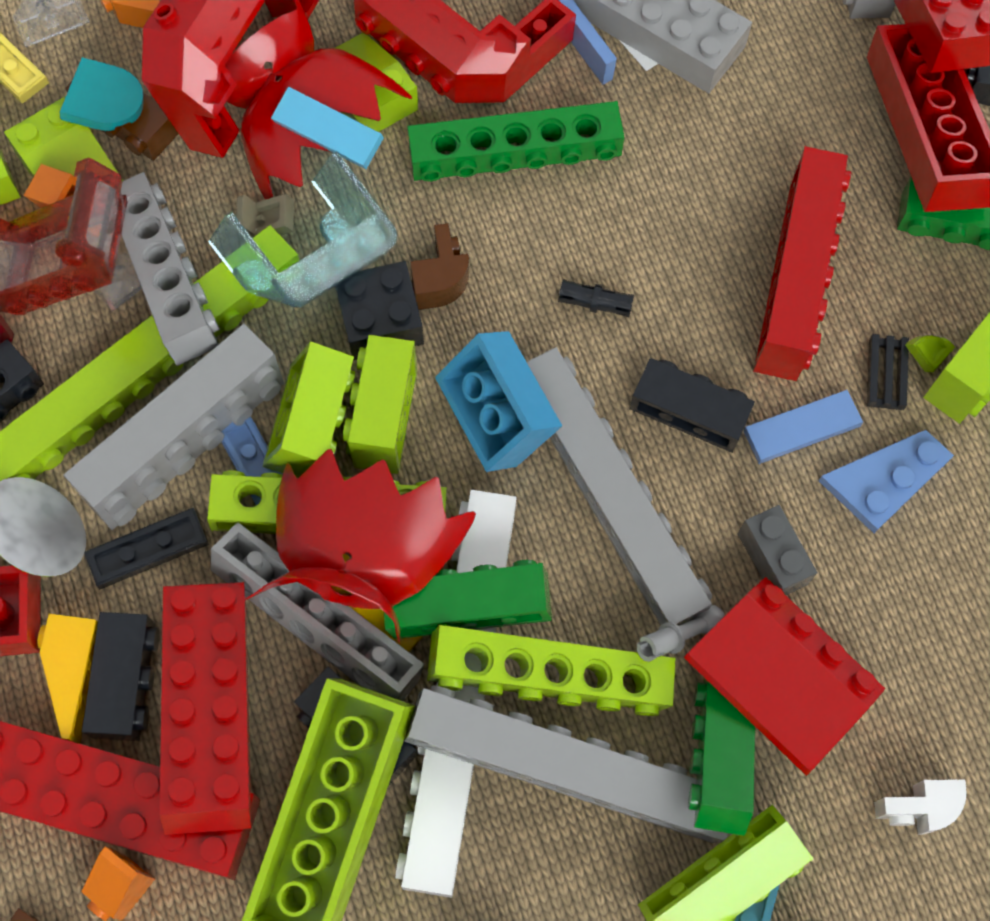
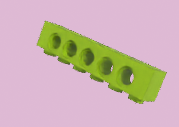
[207,470,447,534]
[427,625,676,716]

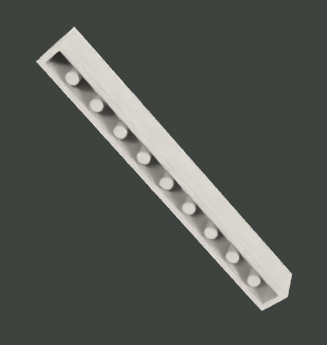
[395,490,517,898]

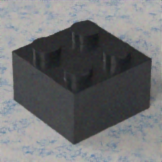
[333,261,424,360]

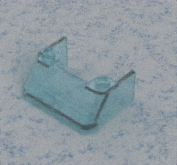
[208,151,397,307]

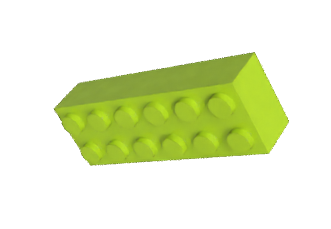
[242,678,416,921]

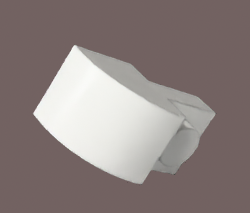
[874,780,966,835]

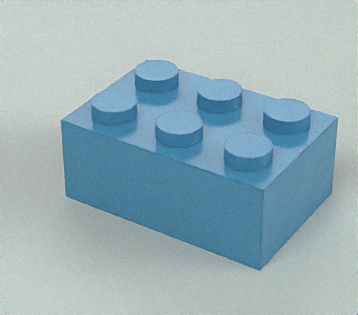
[435,331,562,472]

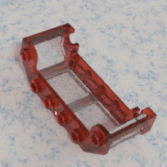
[0,157,128,315]

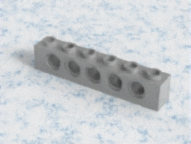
[104,172,220,366]
[210,522,424,701]

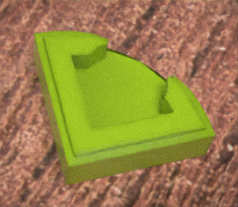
[905,335,955,372]

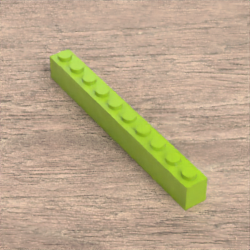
[0,225,302,481]

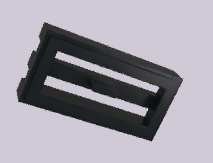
[867,334,909,410]

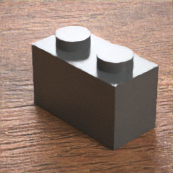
[738,505,818,595]

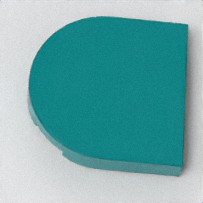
[60,57,144,131]

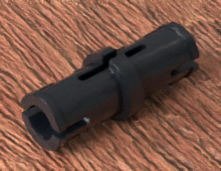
[558,279,634,317]

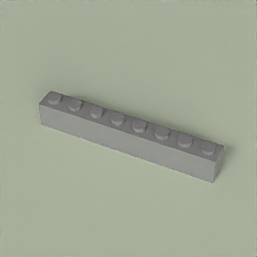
[527,347,712,626]
[404,685,728,843]

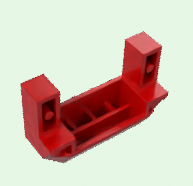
[142,0,320,158]
[354,0,576,103]

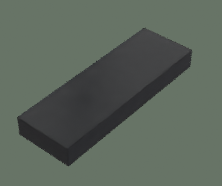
[84,507,209,590]

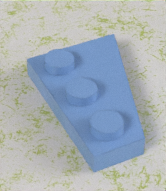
[818,430,954,533]

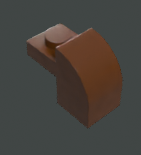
[410,223,469,310]

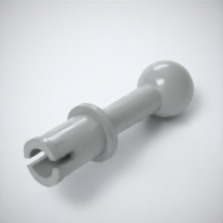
[637,605,725,662]

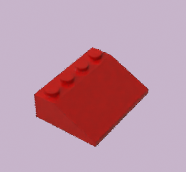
[684,577,886,776]

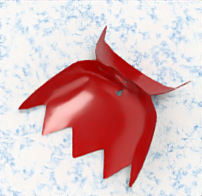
[225,0,412,200]
[244,449,476,642]

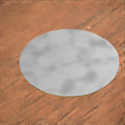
[0,477,86,577]

